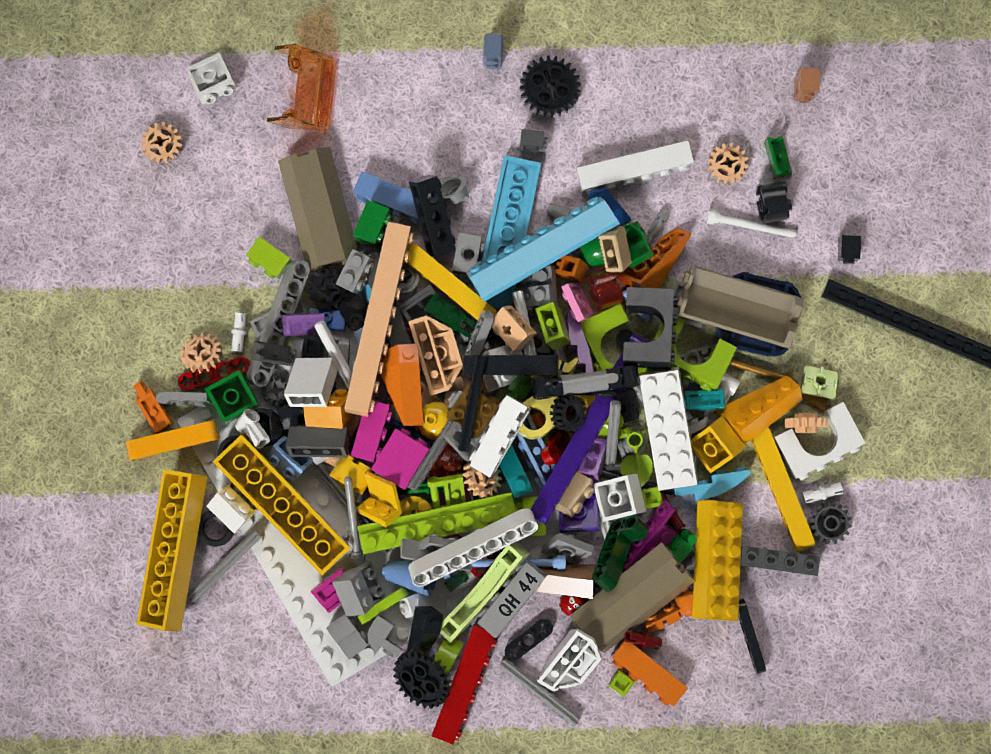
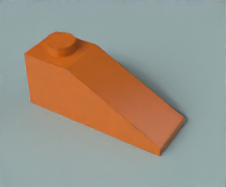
[547,255,589,284]

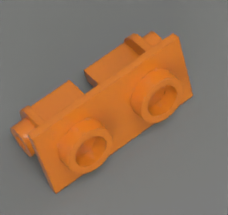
[643,601,683,634]

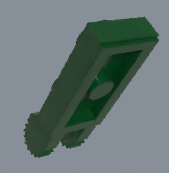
[424,294,476,339]

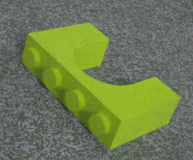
[579,304,653,374]
[652,316,737,391]

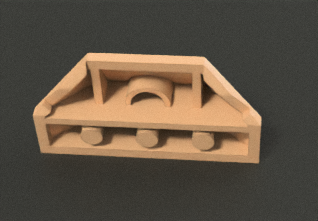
[408,316,463,396]

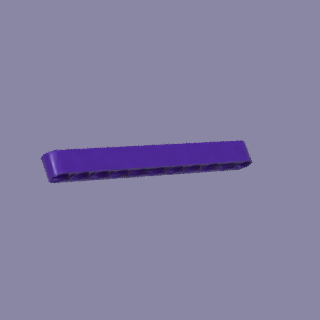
[530,334,649,525]

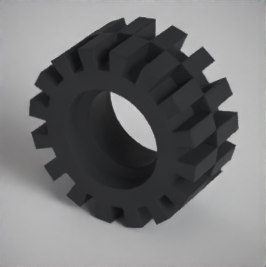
[550,395,587,431]

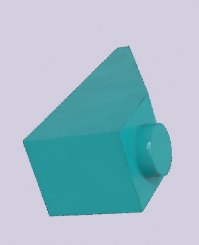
[500,444,533,498]

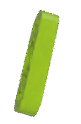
[357,587,410,625]

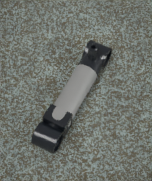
[531,365,640,400]

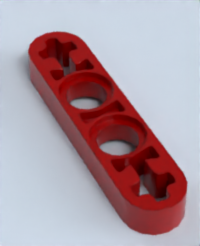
[177,357,251,391]

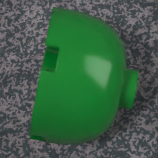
[578,236,605,267]

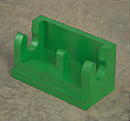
[764,135,792,179]

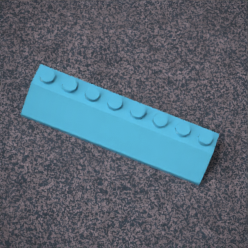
[467,197,620,302]

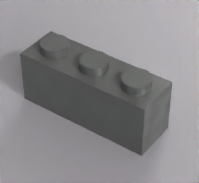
[286,425,351,458]

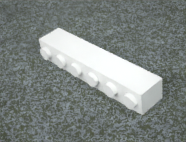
[576,141,694,195]

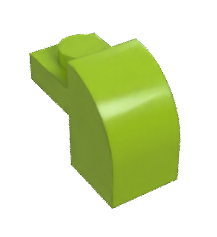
[435,638,464,673]

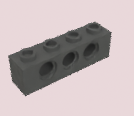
[740,546,820,576]

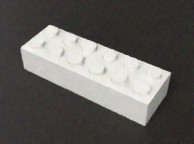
[639,366,698,491]

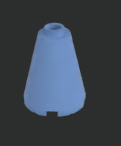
[382,559,436,596]

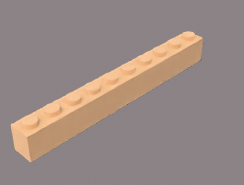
[344,222,414,417]

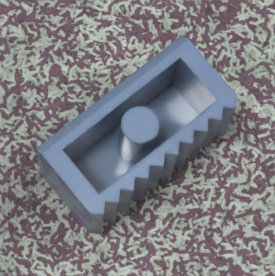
[483,34,503,69]

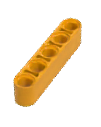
[126,420,220,461]

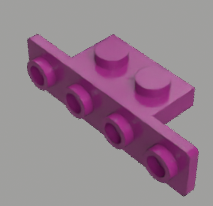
[624,500,678,570]

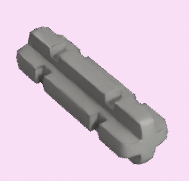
[646,210,669,245]

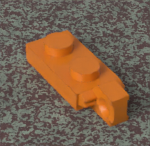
[133,381,174,434]

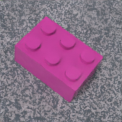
[351,401,393,463]

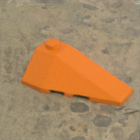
[614,228,691,288]
[380,343,423,427]

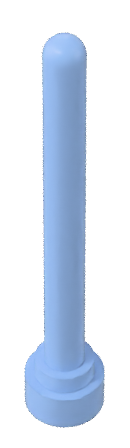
[471,555,566,571]

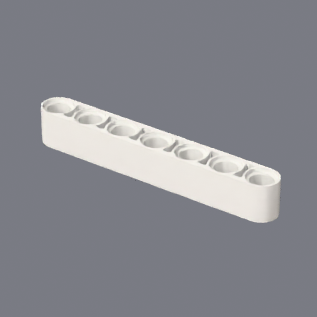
[408,509,538,587]

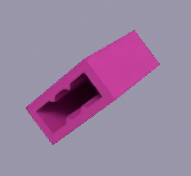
[371,428,430,490]

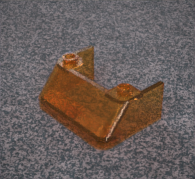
[267,43,336,131]

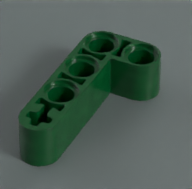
[592,515,649,592]

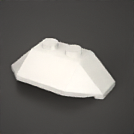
[537,628,602,691]

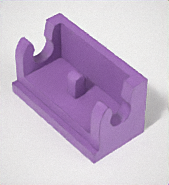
[282,313,325,337]
[578,438,607,483]

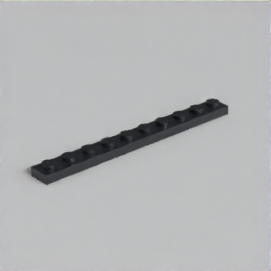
[821,279,991,369]

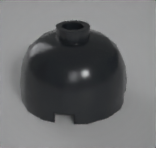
[246,408,283,447]

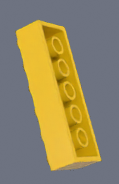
[692,500,743,621]

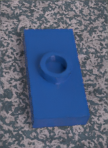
[309,308,346,332]

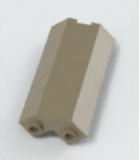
[278,147,358,273]
[677,265,803,349]
[570,543,695,653]

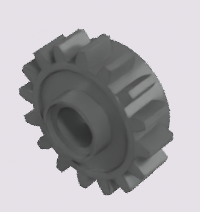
[808,502,852,544]

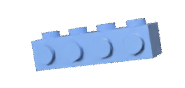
[517,414,555,489]

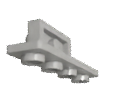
[400,534,472,571]

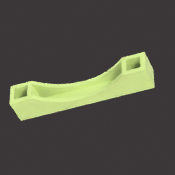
[440,542,530,643]

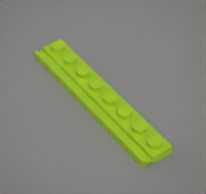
[357,492,516,554]

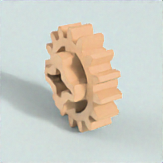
[140,122,183,164]
[707,143,749,185]
[180,333,223,373]
[785,413,828,433]
[462,461,502,498]

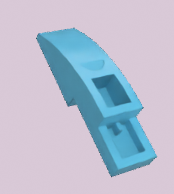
[673,467,751,501]

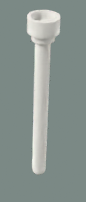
[706,209,797,238]

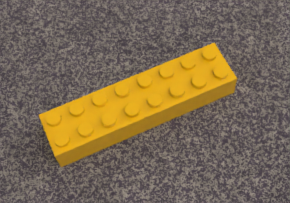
[212,434,351,575]
[136,469,208,632]

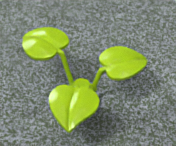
[598,413,653,487]

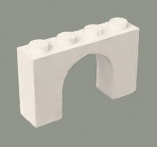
[773,402,865,481]

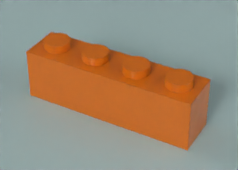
[611,639,688,707]

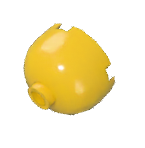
[418,402,451,440]

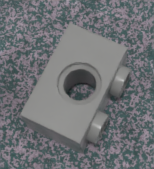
[452,233,485,275]

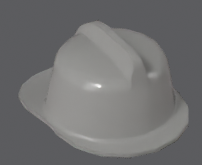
[428,176,469,205]

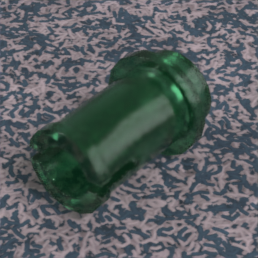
[444,570,469,592]

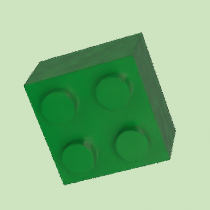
[353,200,393,249]
[205,370,261,424]

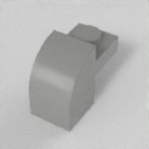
[368,614,403,657]

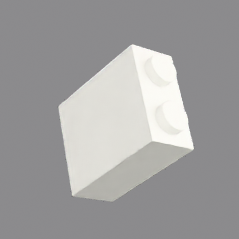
[284,358,338,407]

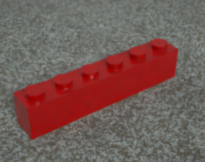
[431,624,498,745]

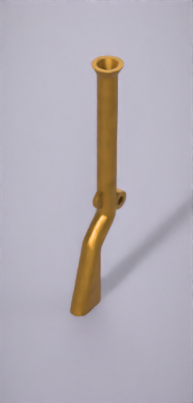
[729,358,828,412]

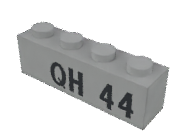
[478,561,548,638]

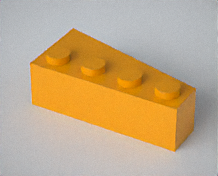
[716,376,803,444]

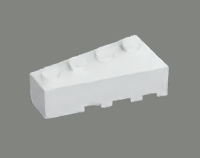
[469,395,532,477]

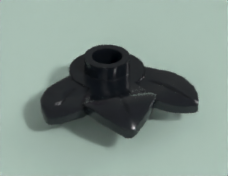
[339,293,368,331]

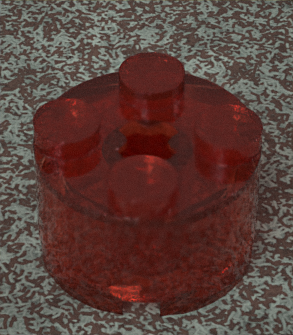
[585,268,623,311]
[428,439,465,478]

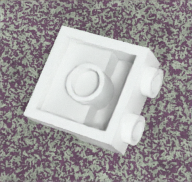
[185,52,237,104]

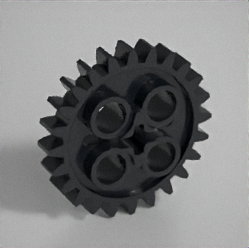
[519,55,581,118]
[393,648,452,709]

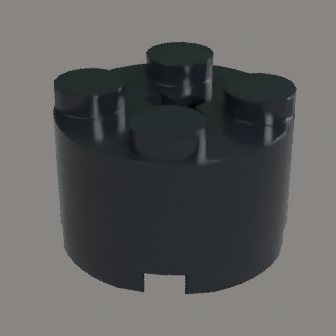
[756,182,792,224]

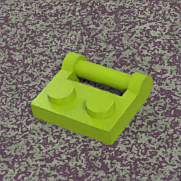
[427,473,466,510]

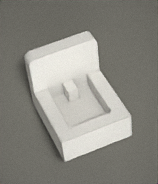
[399,593,432,619]

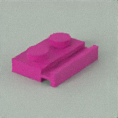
[311,567,345,613]

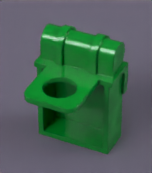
[622,220,655,268]
[668,528,697,562]

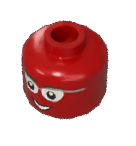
[559,595,587,616]

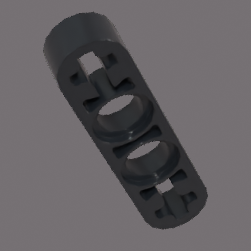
[738,598,766,674]

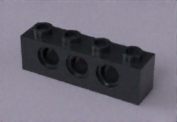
[409,175,456,257]

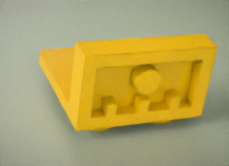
[357,471,402,527]

